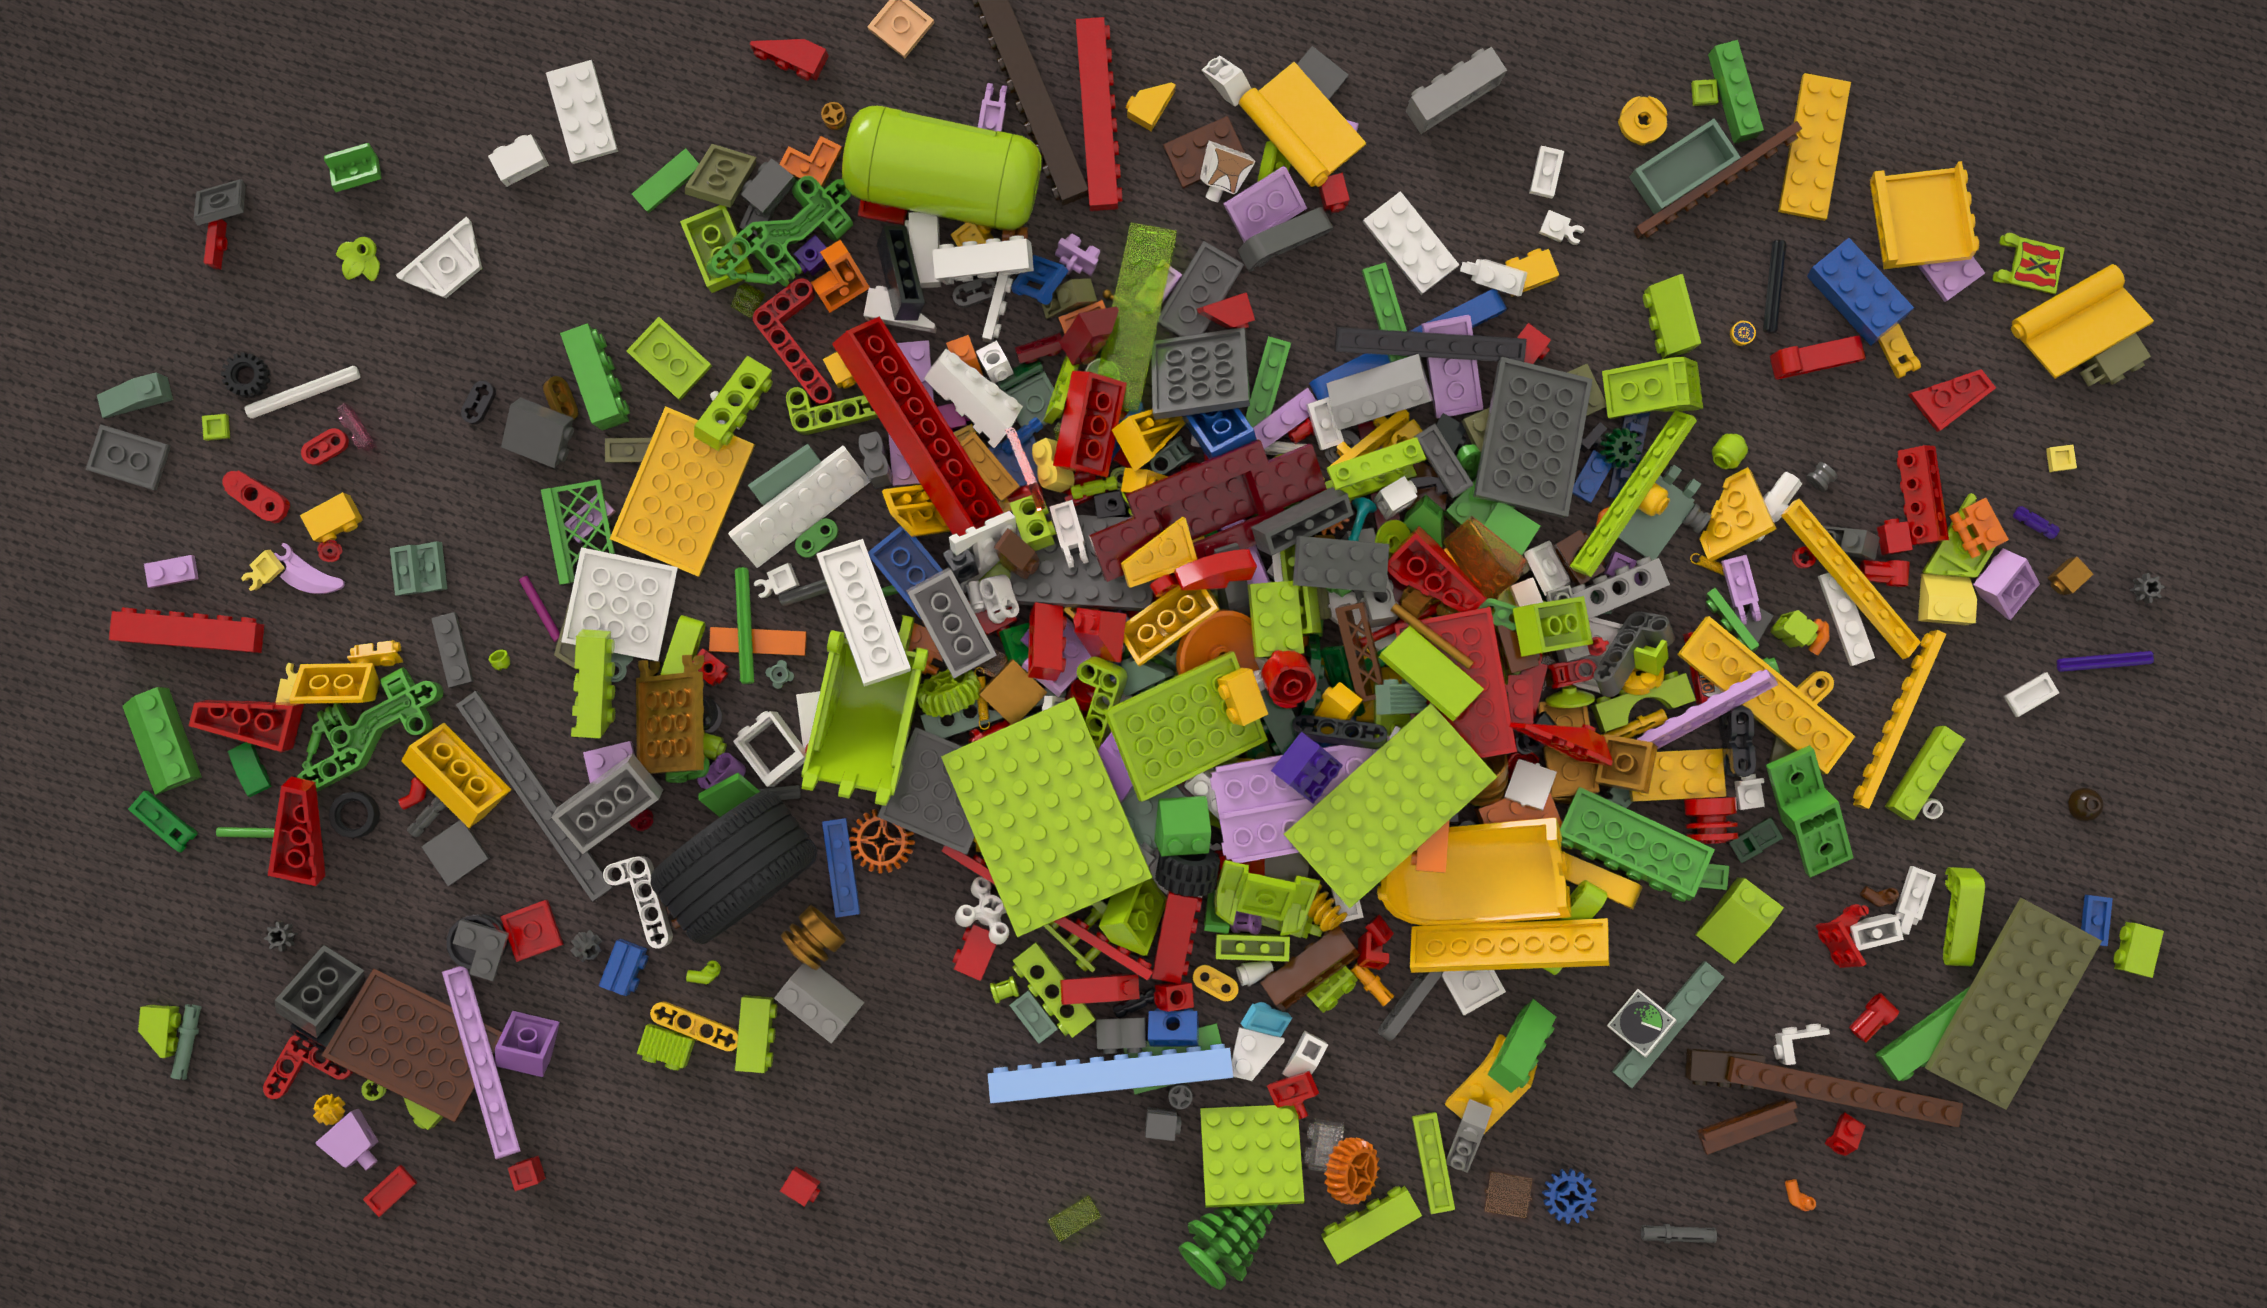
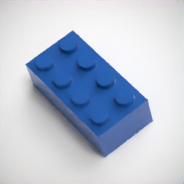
[1807,238,1914,346]
[1182,408,1257,459]
[868,526,943,622]

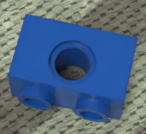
[1148,1008,1199,1047]

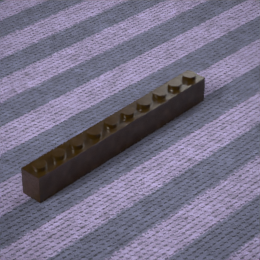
[971,0,1089,206]

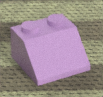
[1973,548,2040,620]

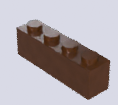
[1261,926,1360,1012]

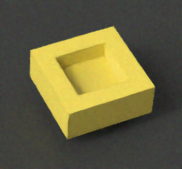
[2046,445,2077,472]

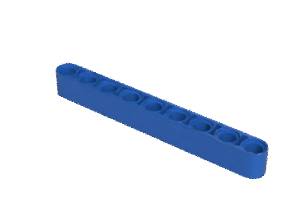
[1309,289,1507,400]

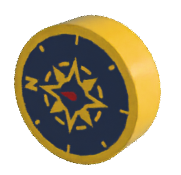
[1730,321,1756,346]

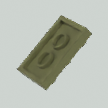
[685,144,756,208]

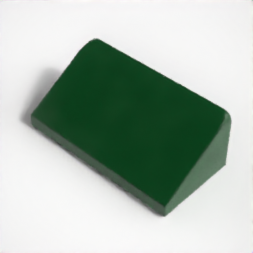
[997,360,1044,392]

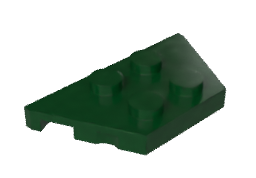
[1298,634,1324,727]

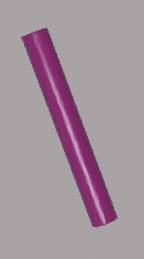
[519,576,560,642]

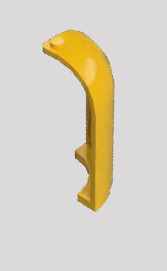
[1377,818,1571,926]

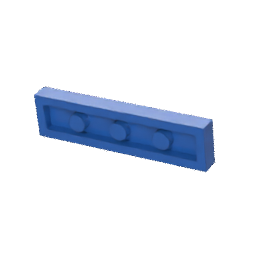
[822,818,861,918]

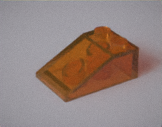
[1443,516,1528,599]

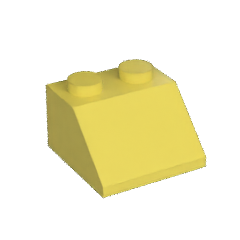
[1918,574,1977,625]

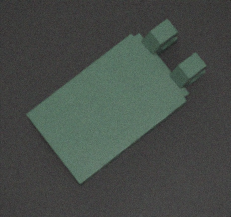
[1617,465,1701,559]

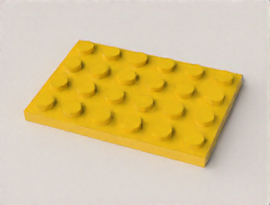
[610,406,755,577]

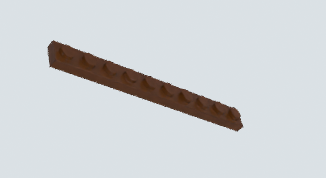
[1727,1057,1963,1127]

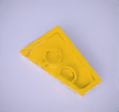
[1121,517,1197,588]

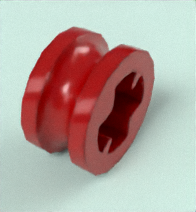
[1792,546,1816,568]

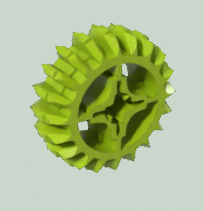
[917,669,981,717]

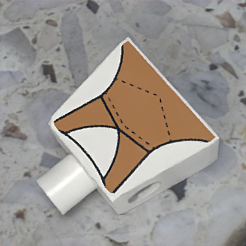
[1200,141,1255,202]

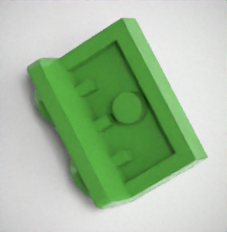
[324,143,381,192]

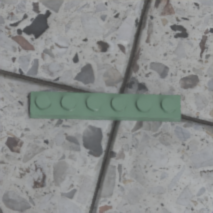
[1612,961,1724,1088]

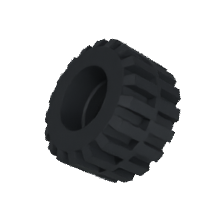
[1155,848,1220,897]

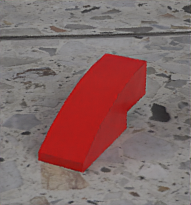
[1174,549,1257,590]

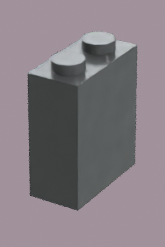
[501,397,574,468]

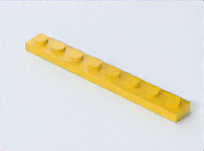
[1781,499,1921,659]
[1853,630,1946,809]

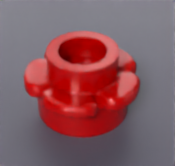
[317,539,342,562]

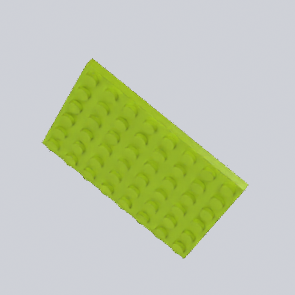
[941,697,1153,937]

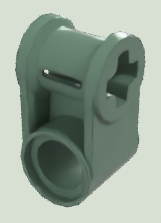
[1149,436,1195,476]

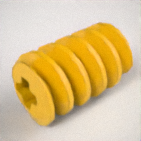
[1307,884,1348,932]

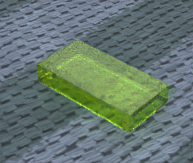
[1047,1195,1101,1242]

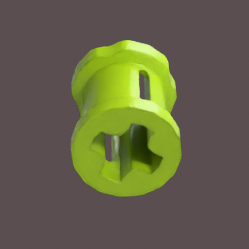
[990,976,1020,1004]

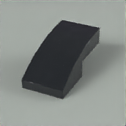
[1410,477,1449,496]

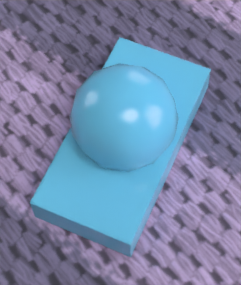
[1241,1002,1292,1037]

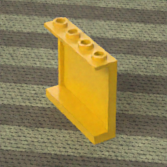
[1870,161,1979,269]

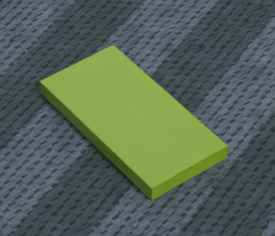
[1379,626,1484,721]

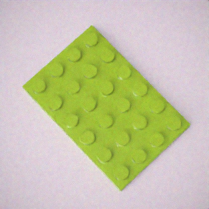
[1104,651,1268,802]

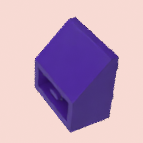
[1271,732,1343,804]

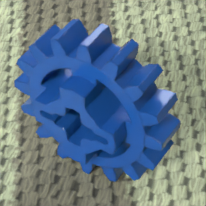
[1542,1169,1597,1224]

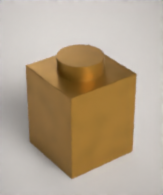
[2048,557,2093,595]

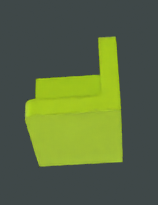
[1634,640,1668,676]

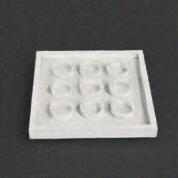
[561,547,678,661]

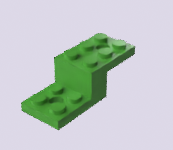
[1766,745,1853,878]

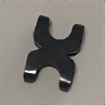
[1719,706,1756,777]

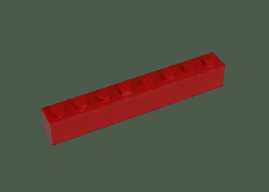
[1076,17,1122,211]

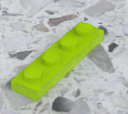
[1412,1112,1455,1214]

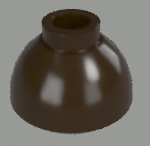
[2068,788,2103,821]

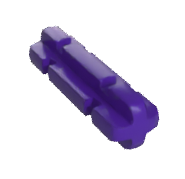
[2013,506,2060,539]

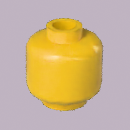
[1638,483,1670,516]

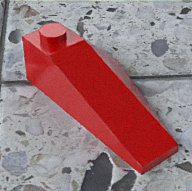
[1388,526,1487,612]
[1509,722,1613,766]

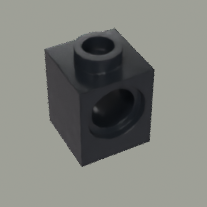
[943,549,979,584]

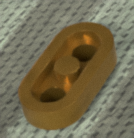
[543,376,578,420]

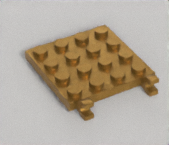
[636,655,705,774]

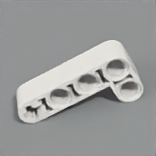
[603,856,673,948]

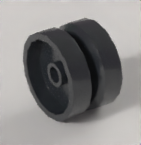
[446,914,508,969]

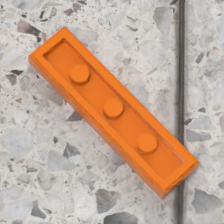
[709,627,807,656]

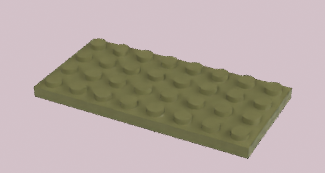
[1925,897,2102,1110]

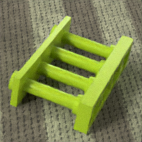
[1322,437,1426,501]
[1044,900,1110,973]

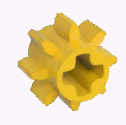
[313,1094,345,1126]

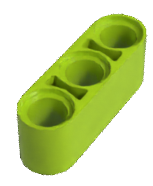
[661,615,706,675]

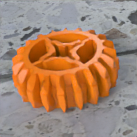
[849,809,915,873]
[1324,1137,1380,1205]

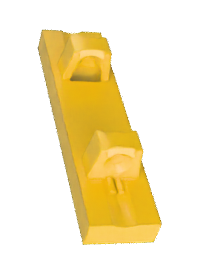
[1330,409,1409,466]

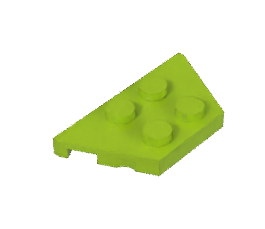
[1922,493,1995,578]

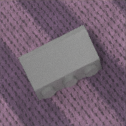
[774,963,865,1044]

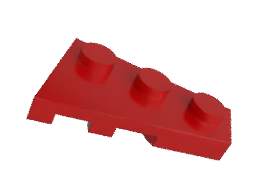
[1908,369,1996,432]

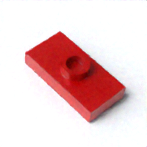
[204,219,228,269]

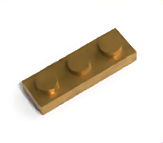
[960,431,1020,502]

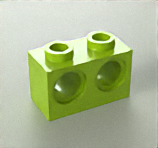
[1009,493,1056,551]

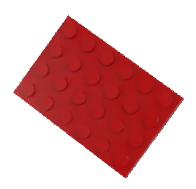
[1394,607,1518,758]

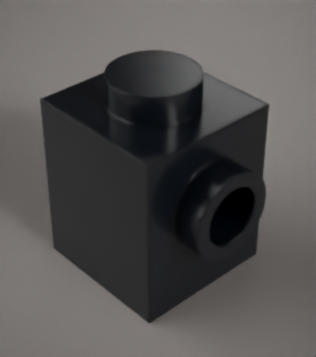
[1093,491,1129,519]

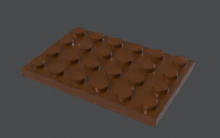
[321,968,502,1123]

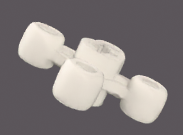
[955,876,1009,945]

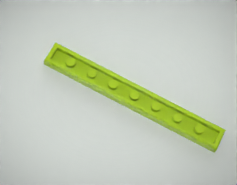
[1570,410,1697,577]

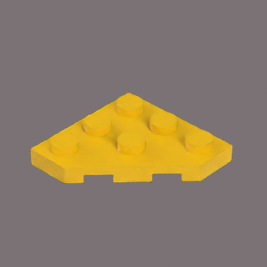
[1700,467,1776,562]

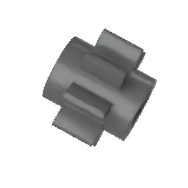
[2130,573,2165,604]
[264,921,298,952]
[570,930,602,962]

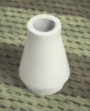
[1236,961,1274,986]

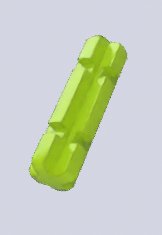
[1071,476,1118,499]

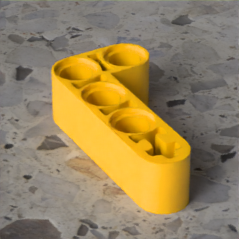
[1561,851,1643,910]

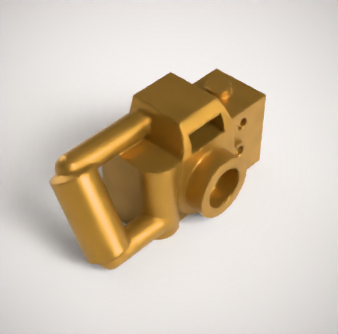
[1400,586,1436,619]

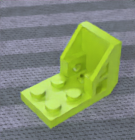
[1602,357,1703,419]

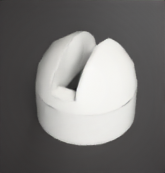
[1922,798,1943,819]

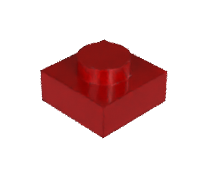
[1365,914,1394,947]

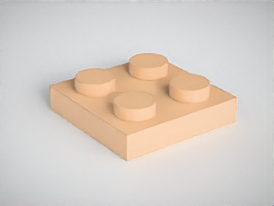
[867,0,934,59]

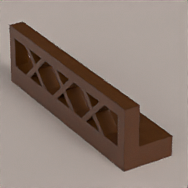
[1335,602,1384,702]
[1697,1098,1798,1155]

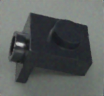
[1580,422,1607,453]

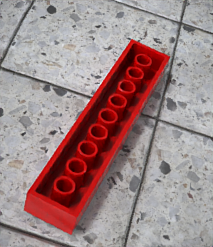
[832,316,1004,537]

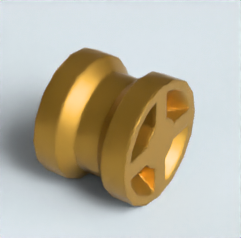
[821,102,847,130]

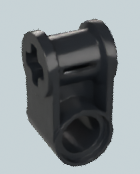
[1515,711,1557,755]

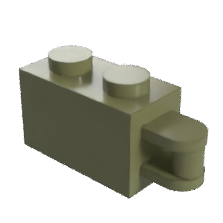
[2079,333,2151,387]

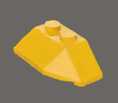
[882,485,950,537]

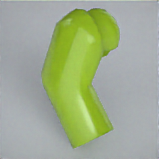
[686,960,721,984]

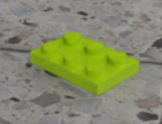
[627,317,712,400]
[1248,581,1304,658]

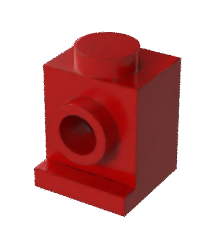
[692,648,729,686]

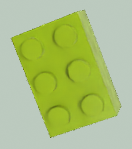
[680,205,755,293]

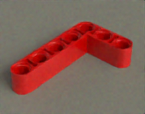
[753,278,835,406]

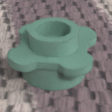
[765,660,794,689]

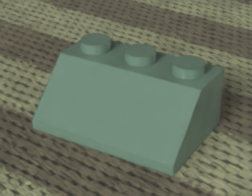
[748,444,822,506]

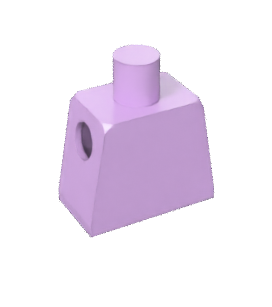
[316,1109,378,1171]

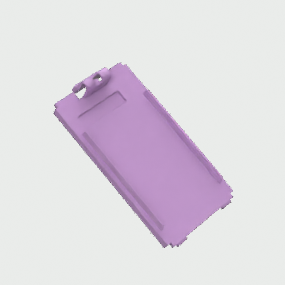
[1210,736,1390,863]

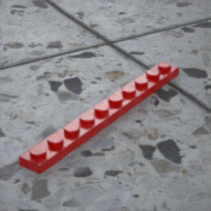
[942,846,1154,980]

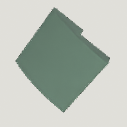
[390,541,447,596]

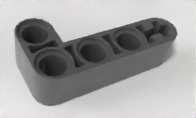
[1238,207,1334,272]
[1593,611,1675,697]

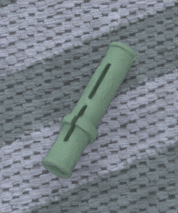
[170,1004,202,1080]

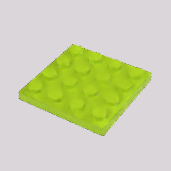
[1200,1105,1304,1208]

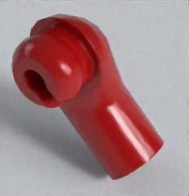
[398,776,427,810]

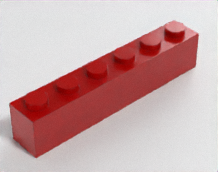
[109,608,264,653]

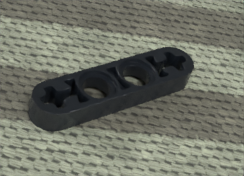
[1292,715,1387,749]

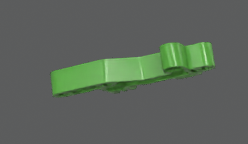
[706,176,853,287]
[297,667,443,792]

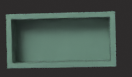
[1629,119,1741,215]

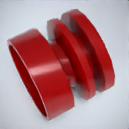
[1684,797,1739,844]

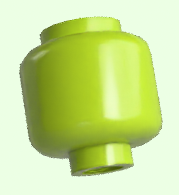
[1712,434,1748,469]

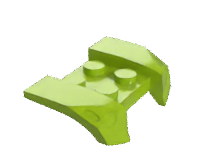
[1214,860,1320,936]

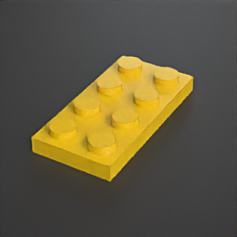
[1629,749,1726,802]

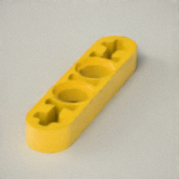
[650,1002,738,1051]

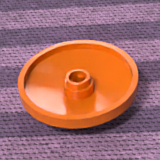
[1176,609,1268,675]

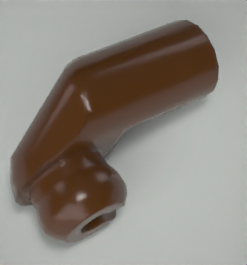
[1860,886,1899,907]

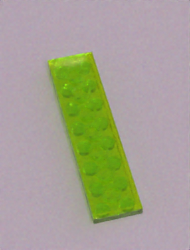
[1097,222,1177,412]

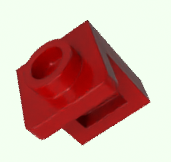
[1825,1113,1866,1156]

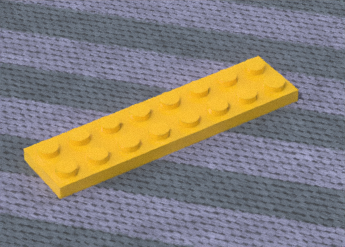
[1677,616,1855,774]
[1410,918,1609,973]

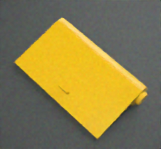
[1239,62,1366,187]
[2011,264,2154,379]

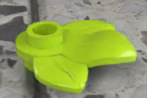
[336,237,380,281]

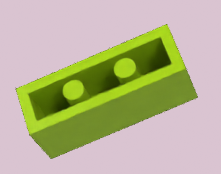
[1215,932,1290,962]
[735,995,777,1073]

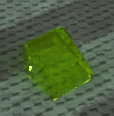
[731,283,765,318]

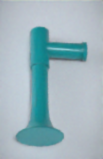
[1348,498,1377,541]

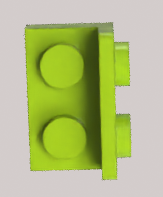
[1306,966,1358,1013]

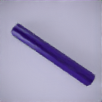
[2057,651,2154,672]

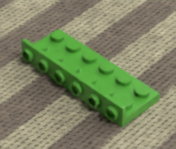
[1560,787,1715,902]

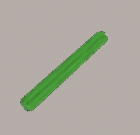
[735,567,754,684]

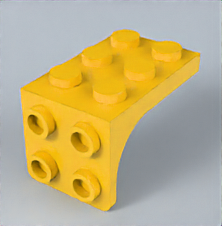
[1445,1034,1537,1135]

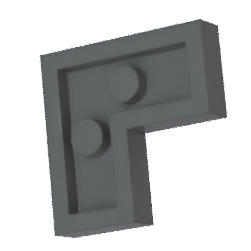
[453,919,509,981]

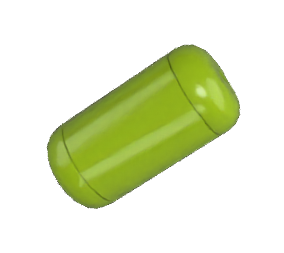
[842,105,1041,231]

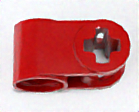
[1548,659,1597,689]

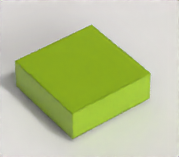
[1691,79,1718,106]
[202,414,230,441]

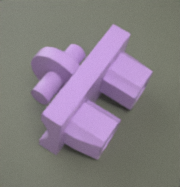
[1055,234,1100,276]

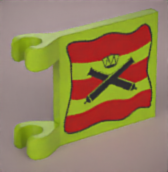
[1992,233,2065,294]

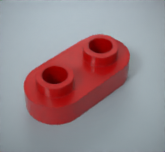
[301,428,349,466]

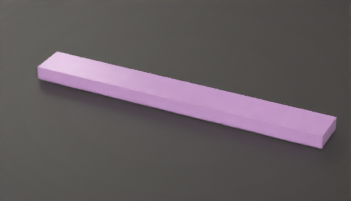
[442,966,521,1160]

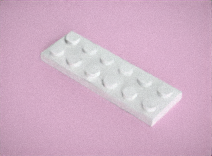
[728,446,870,568]
[817,539,911,687]

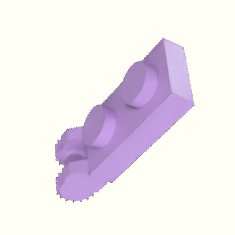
[978,83,1008,132]
[1721,555,1761,625]

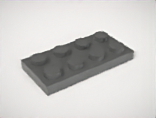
[1293,536,1389,593]

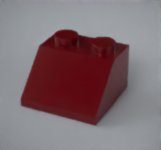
[1059,306,1119,365]

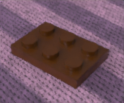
[1163,116,1245,189]

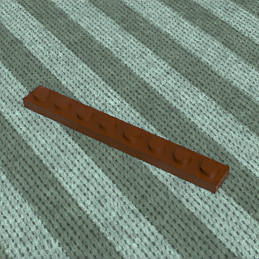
[1633,121,1802,239]

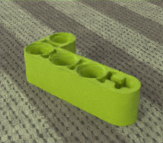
[786,387,879,435]
[1077,656,1128,749]
[1943,867,1985,967]
[1542,880,1607,975]

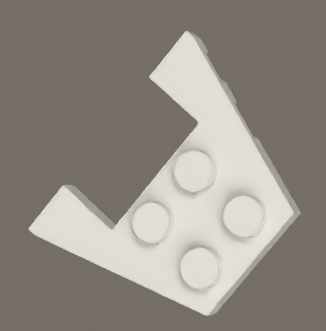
[949,511,1017,593]

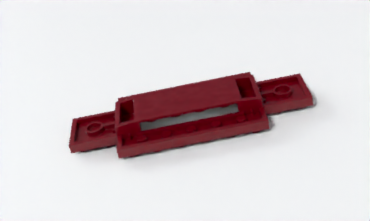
[1089,439,1327,582]

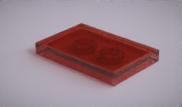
[1005,427,1046,511]

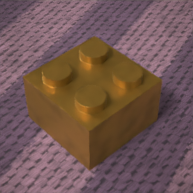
[1595,734,1658,794]

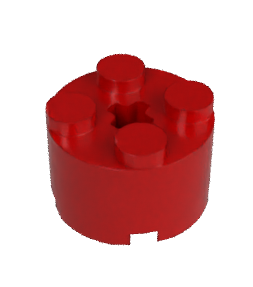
[1261,650,1317,708]

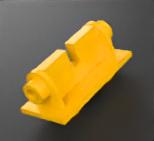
[347,640,403,666]

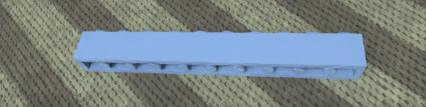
[988,1044,1233,1103]

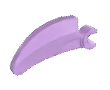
[274,543,345,594]

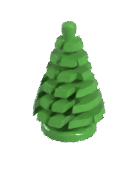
[1179,1205,1278,1290]

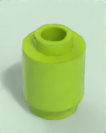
[703,733,726,760]

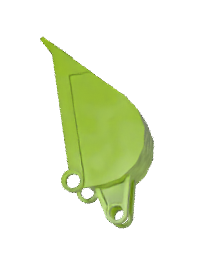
[801,615,928,806]

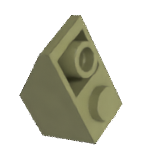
[1042,278,1097,319]

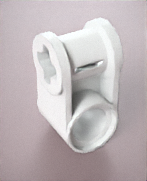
[979,575,1019,624]

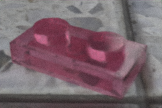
[337,403,377,451]

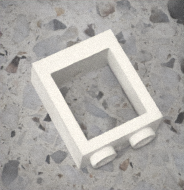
[733,711,806,787]

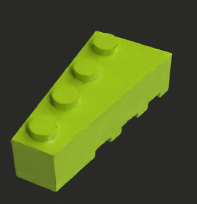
[571,629,615,738]

